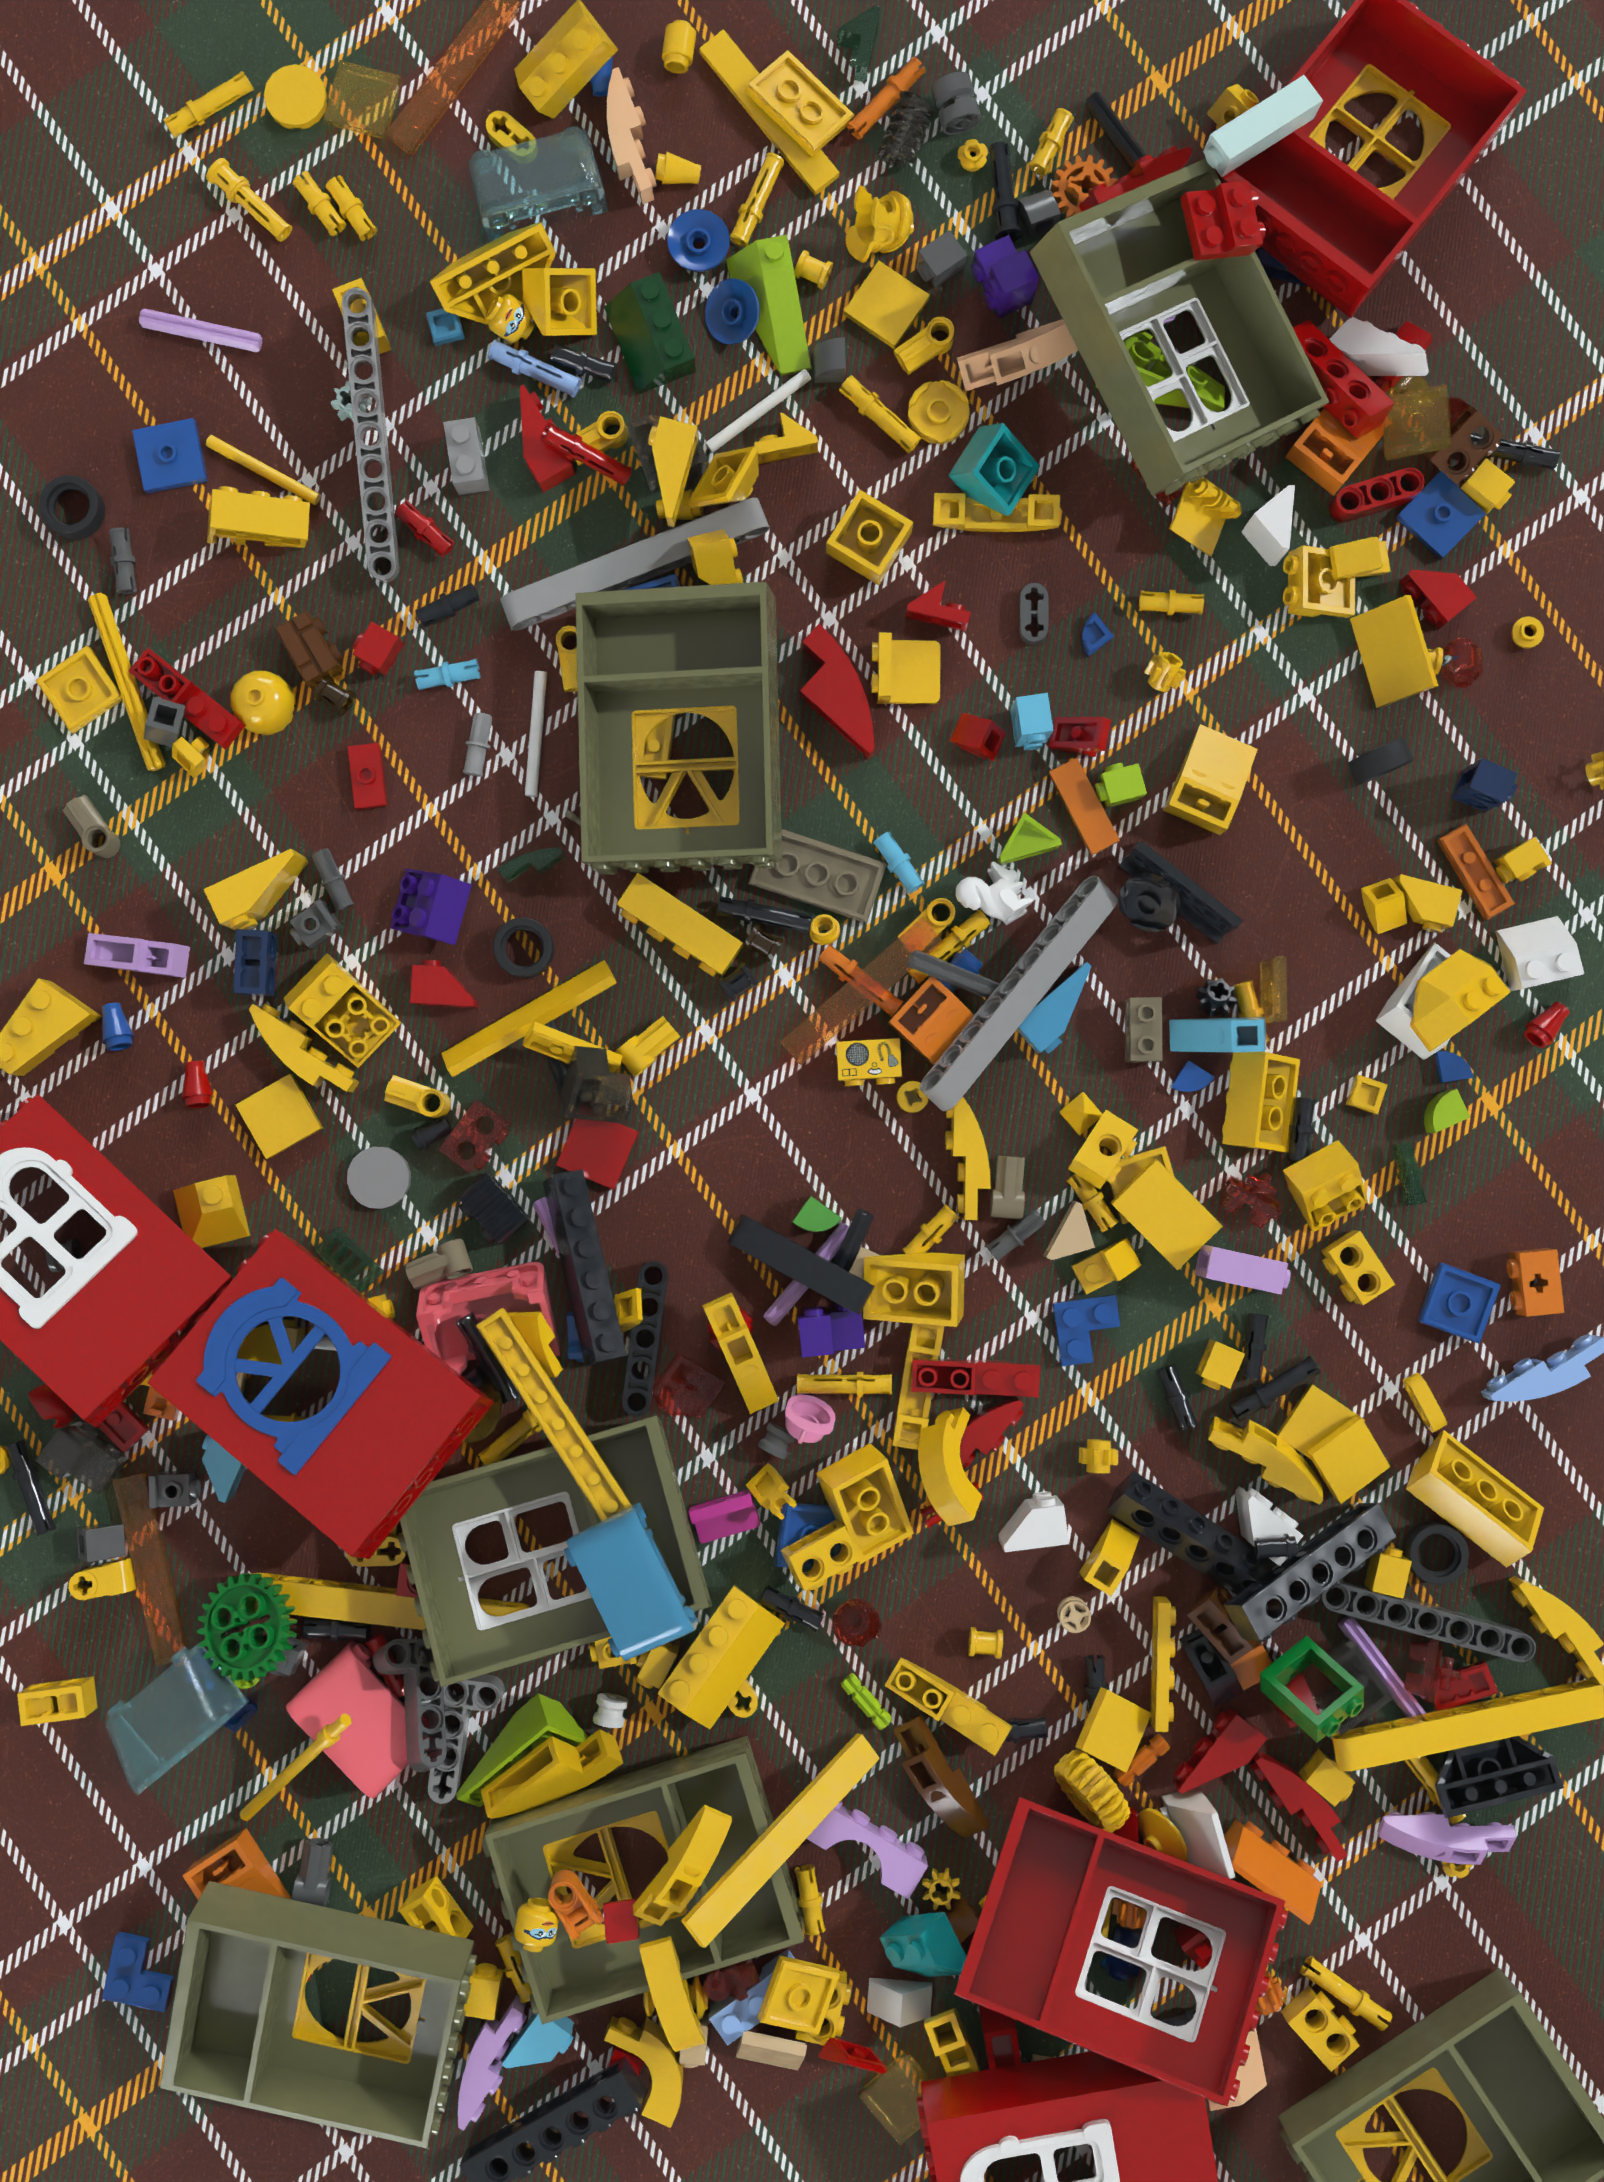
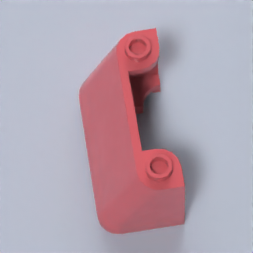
[416,1262,560,1375]
[286,1640,429,1799]

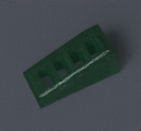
[314,1227,385,1294]

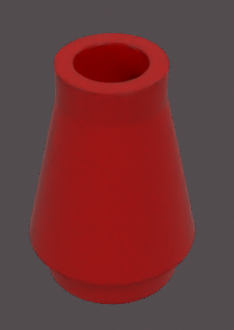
[1524,1002,1570,1048]
[182,1061,214,1109]

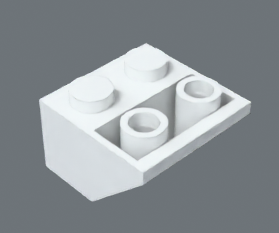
[1235,1486,1303,1566]

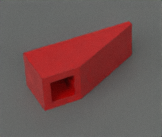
[520,384,576,493]
[1173,1706,1267,1794]

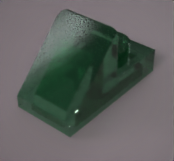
[837,6,880,83]

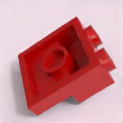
[1180,181,1266,261]

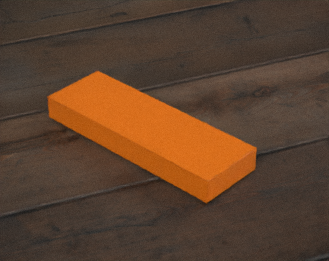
[1048,758,1120,856]
[1436,823,1515,921]

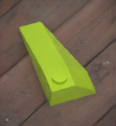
[726,234,811,376]
[1096,331,1225,412]
[456,1693,589,1807]

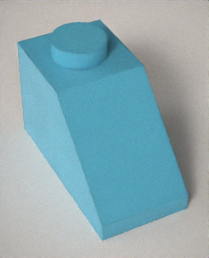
[202,1434,246,1503]
[502,2013,574,2068]

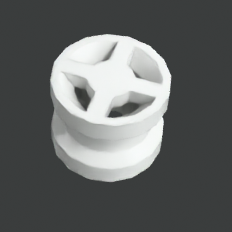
[593,1693,628,1728]

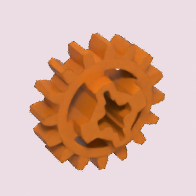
[1050,155,1118,219]

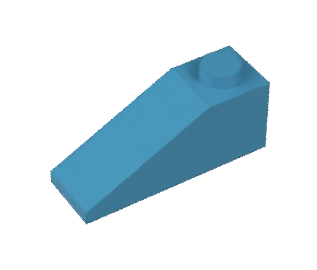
[1017,962,1091,1054]

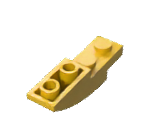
[249,1003,359,1093]
[945,1097,991,1220]
[702,1292,779,1414]
[1208,1416,1323,1505]
[1508,1576,1604,1686]
[884,1657,1013,1756]
[633,1804,732,1926]

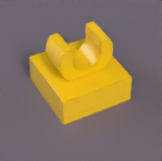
[172,736,209,779]

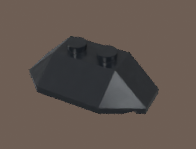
[1435,1736,1564,1818]

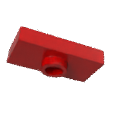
[348,743,388,810]
[1424,1660,1498,1711]

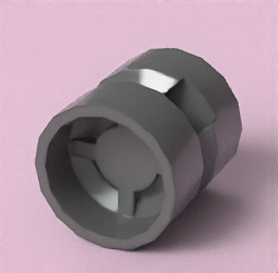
[931,71,982,135]

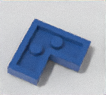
[1052,1294,1120,1366]
[102,1932,174,2012]

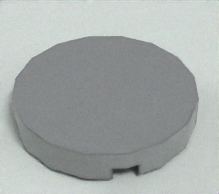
[347,1147,411,1209]

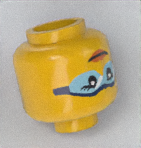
[486,294,535,343]
[514,1897,559,1952]

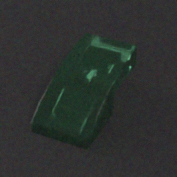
[497,847,566,883]

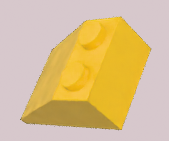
[204,849,308,930]
[863,1252,965,1327]
[816,1443,914,1564]

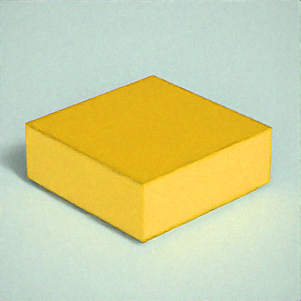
[1345,1074,1388,1114]

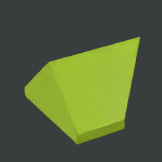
[997,812,1062,866]

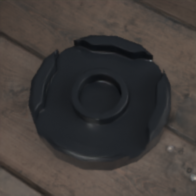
[1118,873,1181,932]

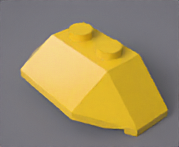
[430,222,556,324]
[1410,949,1511,1052]

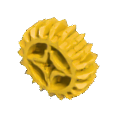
[1054,1749,1131,1833]

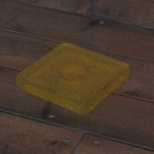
[324,60,402,140]
[1383,384,1451,461]
[1260,956,1287,1025]
[858,2050,932,2146]

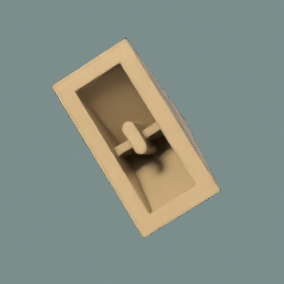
[1043,1201,1095,1260]

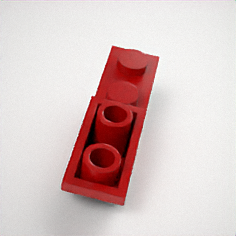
[1079,146,1192,212]
[128,647,246,750]
[911,1359,1040,1398]
[960,1397,1024,1470]
[1250,1751,1348,1862]

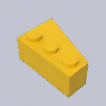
[207,486,310,548]
[0,978,103,1076]

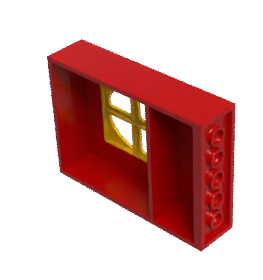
[1216,0,1527,318]

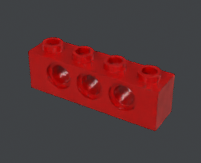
[1293,320,1395,439]

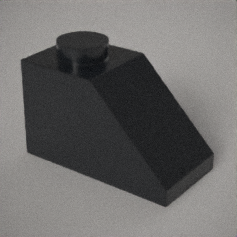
[1179,1629,1243,1708]

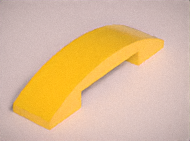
[933,493,1060,532]
[892,1323,944,1450]
[639,1936,706,2052]

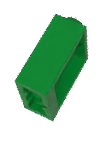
[1260,1635,1364,1743]

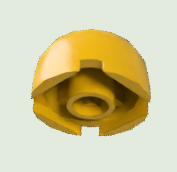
[230,671,296,735]

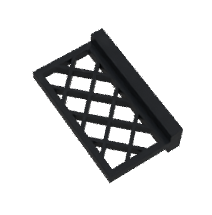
[1118,841,1243,944]

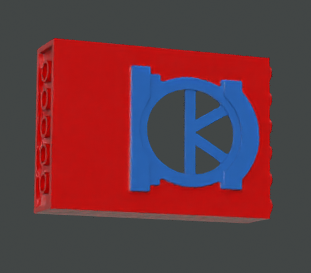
[147,1229,495,1559]

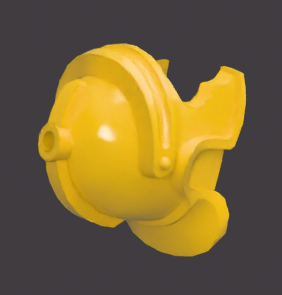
[846,185,914,263]

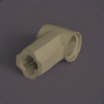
[63,795,120,858]
[990,1156,1025,1219]
[406,1239,473,1290]

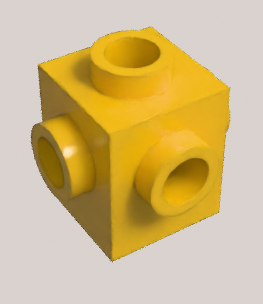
[1207,84,1259,129]

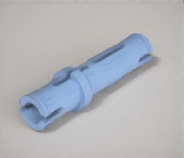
[488,339,581,398]

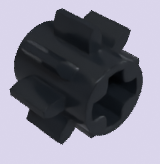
[1196,978,1237,1018]

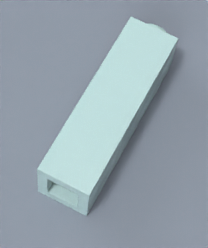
[1203,75,1323,177]

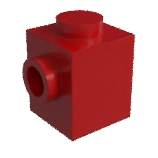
[353,621,404,676]

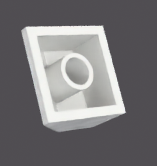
[1495,916,1584,991]
[998,1491,1069,1552]

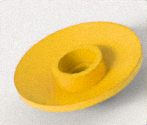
[1138,1808,1188,1862]

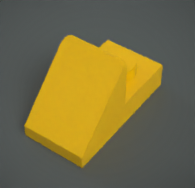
[754,413,818,464]
[1329,537,1391,579]
[1071,1237,1142,1294]

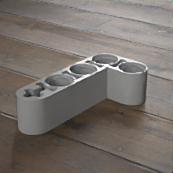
[428,1674,505,1804]

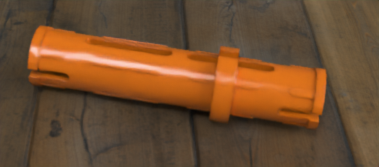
[847,57,926,140]
[817,944,904,1017]

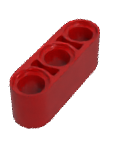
[1329,467,1425,523]

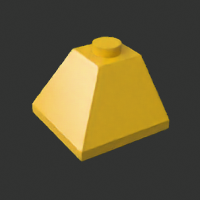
[522,268,597,336]
[687,446,759,508]
[173,1175,250,1248]

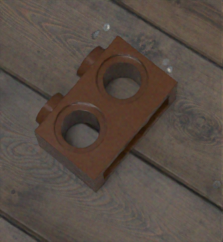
[1424,405,1504,485]
[1187,1583,1257,1665]

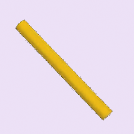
[206,435,321,505]

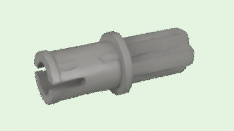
[463,713,492,777]

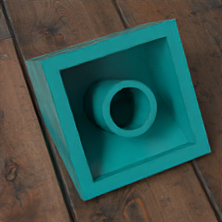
[948,423,1040,516]
[879,1912,967,1977]

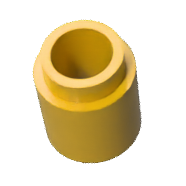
[662,20,696,74]

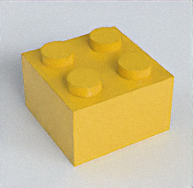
[826,490,913,585]

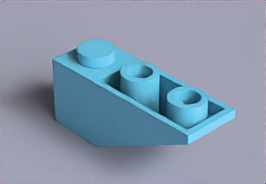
[1169,1017,1266,1052]

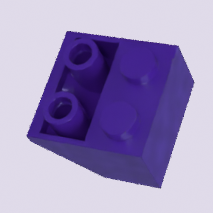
[390,868,472,945]

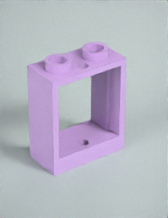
[1194,1245,1291,1295]

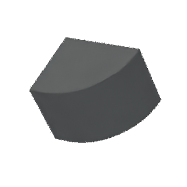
[1017,190,1061,237]
[813,337,846,383]
[76,1523,126,1562]

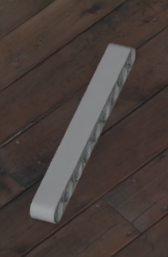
[342,288,400,583]
[500,498,770,630]
[920,876,1118,1111]

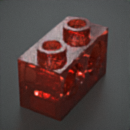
[439,1099,511,1173]

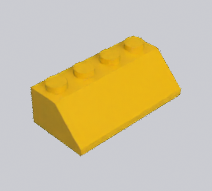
[1406,1430,1544,1568]
[657,1585,785,1729]

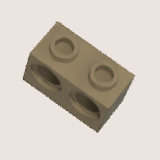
[1124,997,1163,1063]

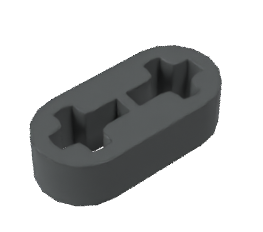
[1019,583,1049,645]

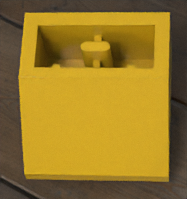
[1283,1140,1368,1232]

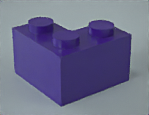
[971,235,1039,318]
[798,1304,865,1357]

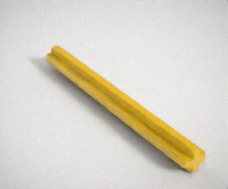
[88,593,165,771]

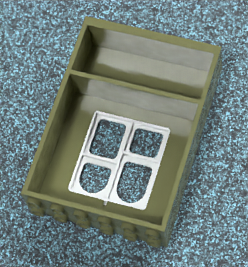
[1029,158,1329,496]
[399,1415,712,1687]

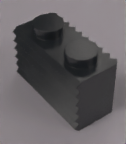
[458,1172,531,1245]

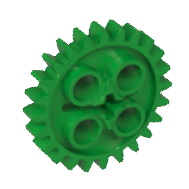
[197,1573,297,1681]

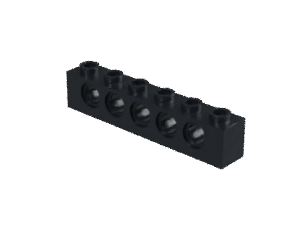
[1106,1471,1290,1612]
[1224,1503,1396,1642]
[459,2057,646,2182]

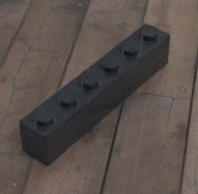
[543,1169,626,1367]

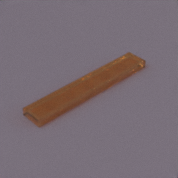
[385,0,522,156]
[780,917,943,1065]
[113,1471,190,1666]

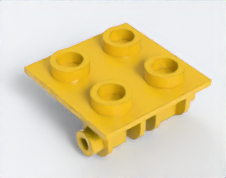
[1169,477,1242,556]

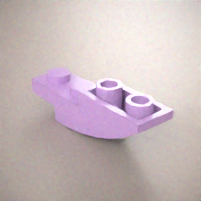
[1377,1812,1517,1865]
[458,1995,527,2131]

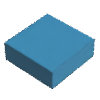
[426,308,465,347]

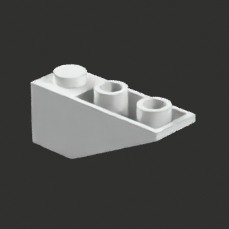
[1329,317,1429,376]

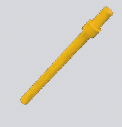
[240,1714,352,1821]

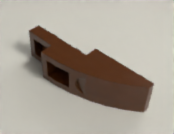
[893,1714,990,1838]

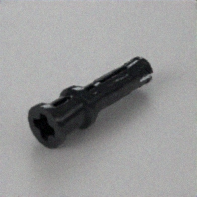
[989,141,1023,242]

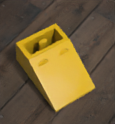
[1163,724,1258,835]
[283,953,401,1068]

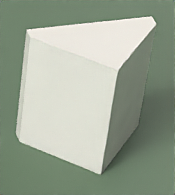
[1241,485,1295,566]

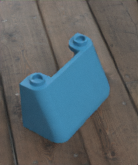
[564,1502,698,1661]

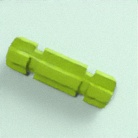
[841,1673,892,1730]

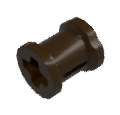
[313,675,356,716]
[742,923,783,963]

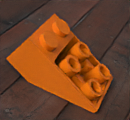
[1285,408,1393,496]
[888,976,974,1066]
[182,1828,292,1900]

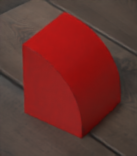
[950,713,1007,761]

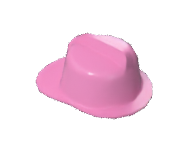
[785,1394,835,1444]

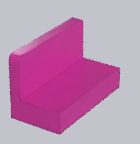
[689,1489,760,1544]

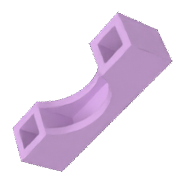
[806,1801,928,1900]

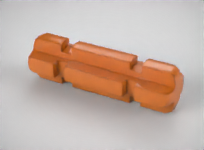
[1114,1734,1170,1787]

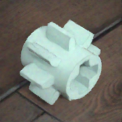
[331,381,372,421]

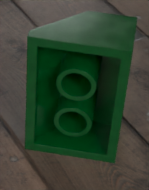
[604,272,696,394]

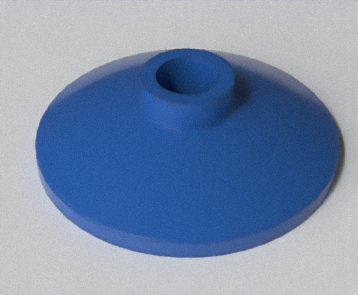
[667,209,730,272]
[705,278,759,345]

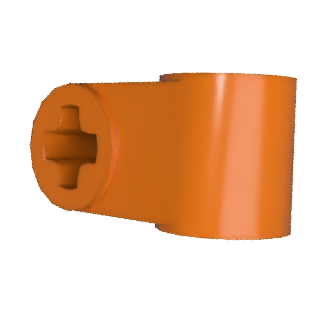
[548,1870,604,1940]

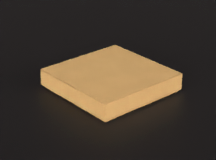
[736,2031,807,2071]

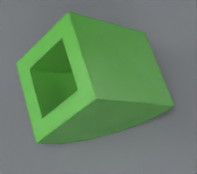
[793,1196,842,1232]

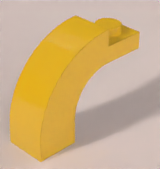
[918,1407,982,1526]
[924,2008,980,2077]
[604,2016,683,2128]

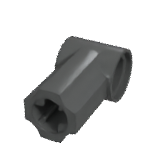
[292,1838,334,1907]

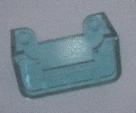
[468,126,608,243]
[105,1642,249,1796]

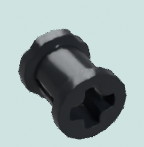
[717,961,759,1002]

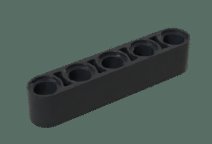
[727,1214,875,1315]
[622,1260,669,1417]

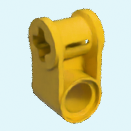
[68,1557,136,1600]

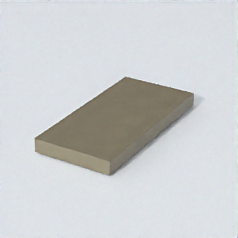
[748,829,887,924]

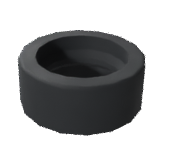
[39,475,105,540]
[1348,738,1414,786]
[493,917,555,979]
[1403,1521,1469,1585]

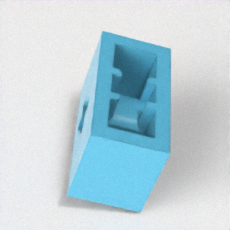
[1010,693,1053,750]

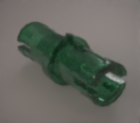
[1392,1141,1427,1206]

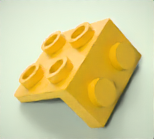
[871,632,940,704]

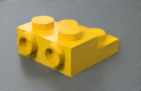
[1283,545,1355,618]

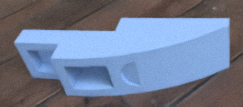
[1481,1334,1604,1402]

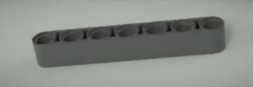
[1319,1580,1536,1662]

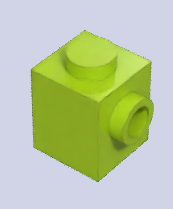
[1095,763,1147,808]

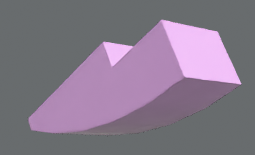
[84,933,190,978]

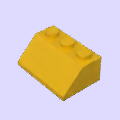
[514,0,618,119]
[1222,1052,1300,1153]

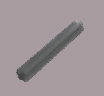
[907,950,1000,999]

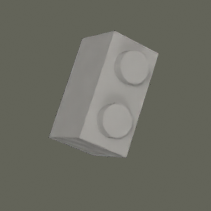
[443,417,489,495]

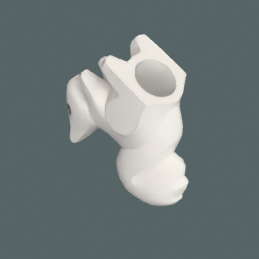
[956,862,1033,925]

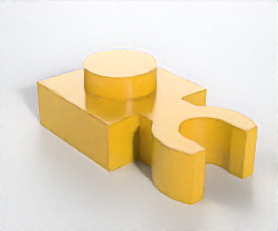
[746,1463,797,1520]

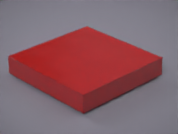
[556,1107,639,1190]

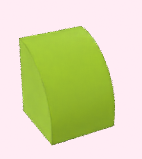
[1424,1088,1470,1133]

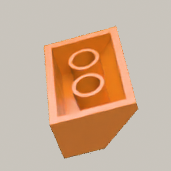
[1224,1819,1322,1925]

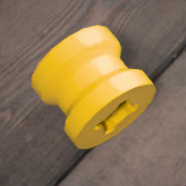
[896,1081,929,1113]

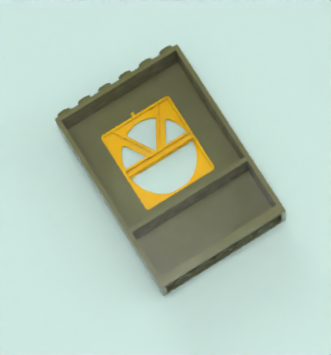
[575,582,782,875]
[482,1736,804,2024]
[160,1881,477,2148]
[1278,1968,1604,2182]

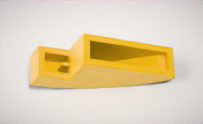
[481,1729,623,1819]

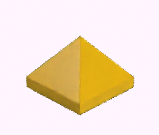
[1059,1092,1103,1136]

